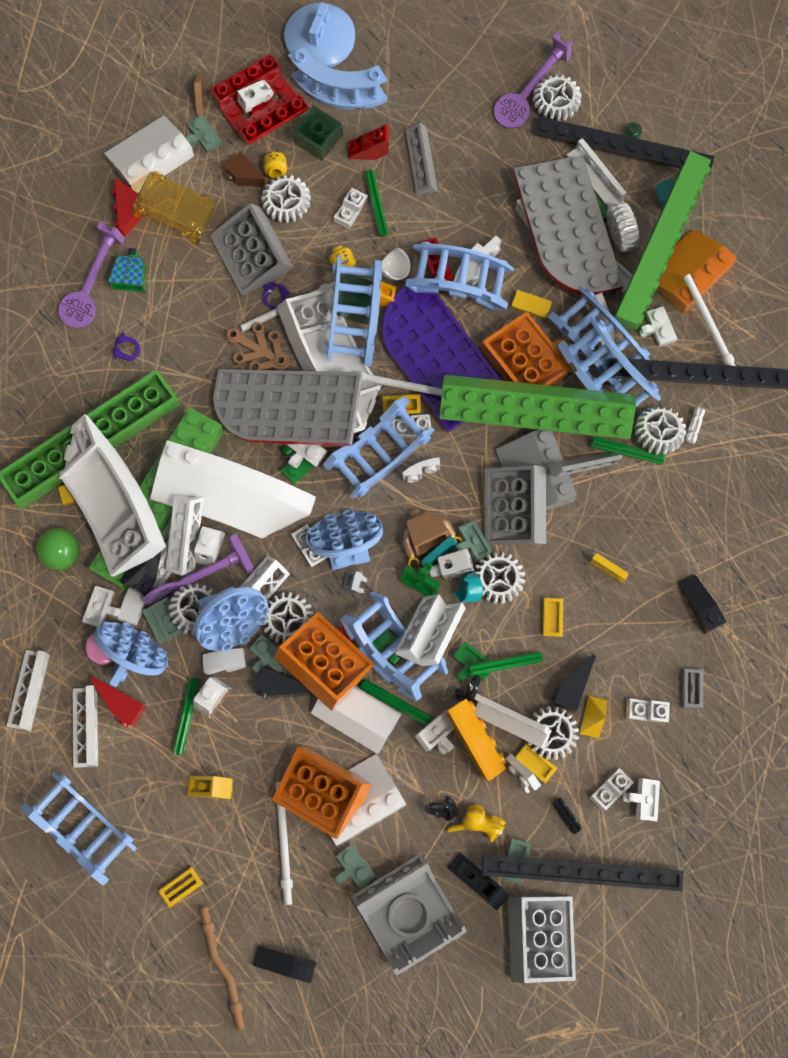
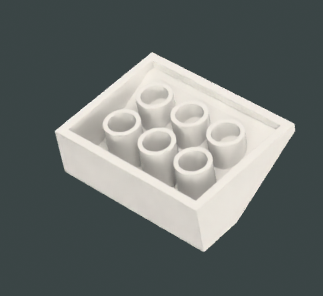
[104,115,194,193]
[332,754,406,846]

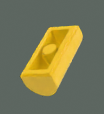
[382,393,421,414]

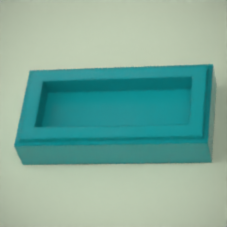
[421,537,458,566]

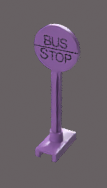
[494,32,571,129]
[59,221,125,329]
[142,534,254,605]

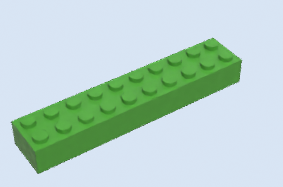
[614,151,711,334]
[0,369,180,510]
[440,375,636,439]
[89,407,224,592]

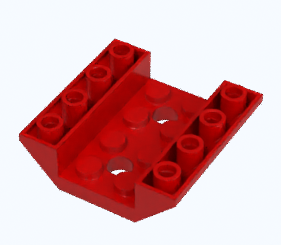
[210,53,310,145]

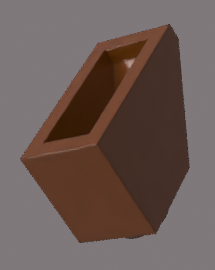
[224,152,265,187]

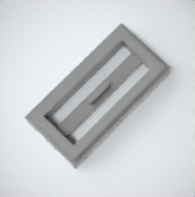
[682,668,703,709]

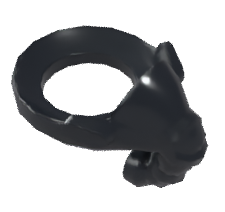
[455,675,481,703]
[425,796,458,821]

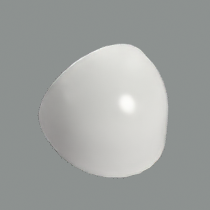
[382,248,411,280]

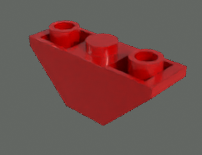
[348,124,389,160]
[112,179,142,237]

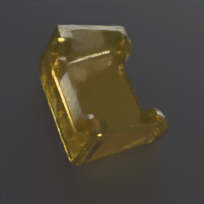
[131,171,216,245]

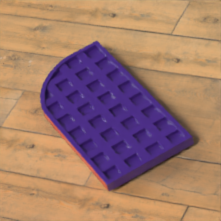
[383,277,502,434]

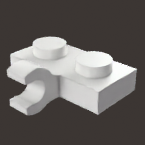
[639,306,677,347]
[287,444,327,469]
[82,586,121,627]
[415,712,454,755]
[505,754,541,793]
[623,779,660,821]

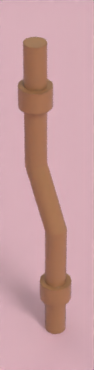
[200,907,245,1030]

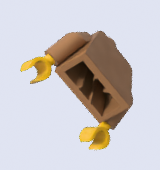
[402,509,463,567]

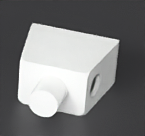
[194,526,225,566]

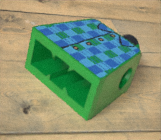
[108,248,146,293]

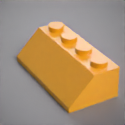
[444,699,507,781]

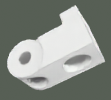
[237,80,274,113]

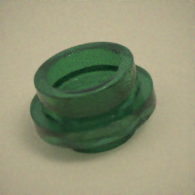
[624,122,642,138]

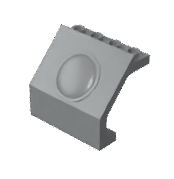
[351,853,467,976]

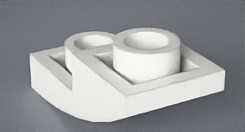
[333,188,368,229]
[392,414,431,438]
[403,457,440,483]
[291,524,328,567]
[118,588,144,625]
[203,648,246,675]
[626,698,670,723]
[590,768,634,813]

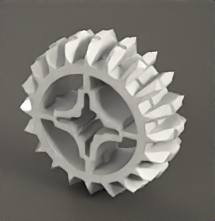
[533,74,581,121]
[261,174,311,224]
[607,202,640,253]
[634,405,686,455]
[473,552,525,604]
[168,583,213,636]
[262,592,314,643]
[527,706,579,760]

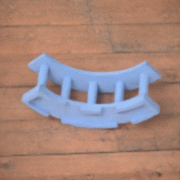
[288,47,387,110]
[405,242,514,311]
[324,256,382,366]
[548,287,650,390]
[558,317,661,406]
[323,397,434,499]
[340,592,448,701]
[20,772,137,885]

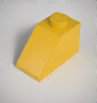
[187,776,233,799]

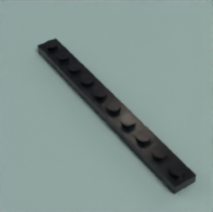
[534,116,715,175]
[607,358,788,390]
[481,854,684,891]

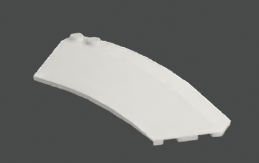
[277,287,382,433]
[59,414,166,577]
[150,440,316,539]

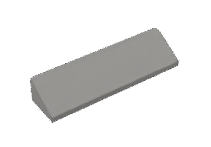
[405,123,438,195]
[548,452,623,477]

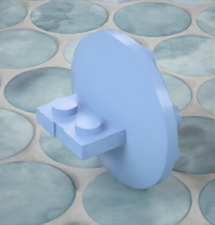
[284,2,355,68]
[306,509,383,570]
[194,587,268,652]
[94,622,168,687]

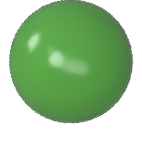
[36,528,80,571]

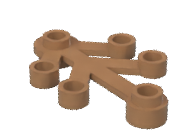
[226,322,290,371]

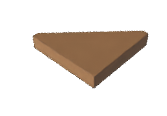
[194,74,204,116]

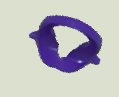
[262,282,291,309]
[112,332,140,361]

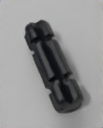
[552,797,582,834]

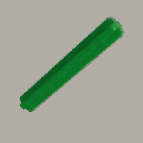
[365,169,388,237]
[591,437,665,465]
[468,652,543,676]
[172,678,200,755]
[360,679,431,726]

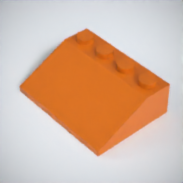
[656,229,737,314]
[480,312,573,386]
[274,612,375,711]
[272,746,372,839]

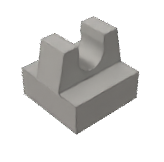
[342,571,367,594]

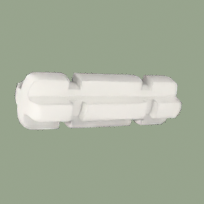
[685,407,705,444]

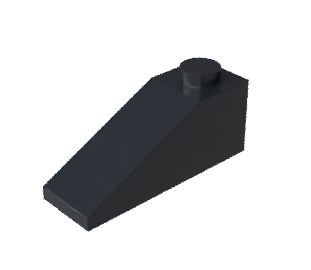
[120,550,162,597]
[678,575,727,634]
[551,654,596,713]
[253,666,314,699]
[447,852,510,911]
[253,945,317,983]

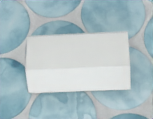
[395,594,465,666]
[311,687,402,754]

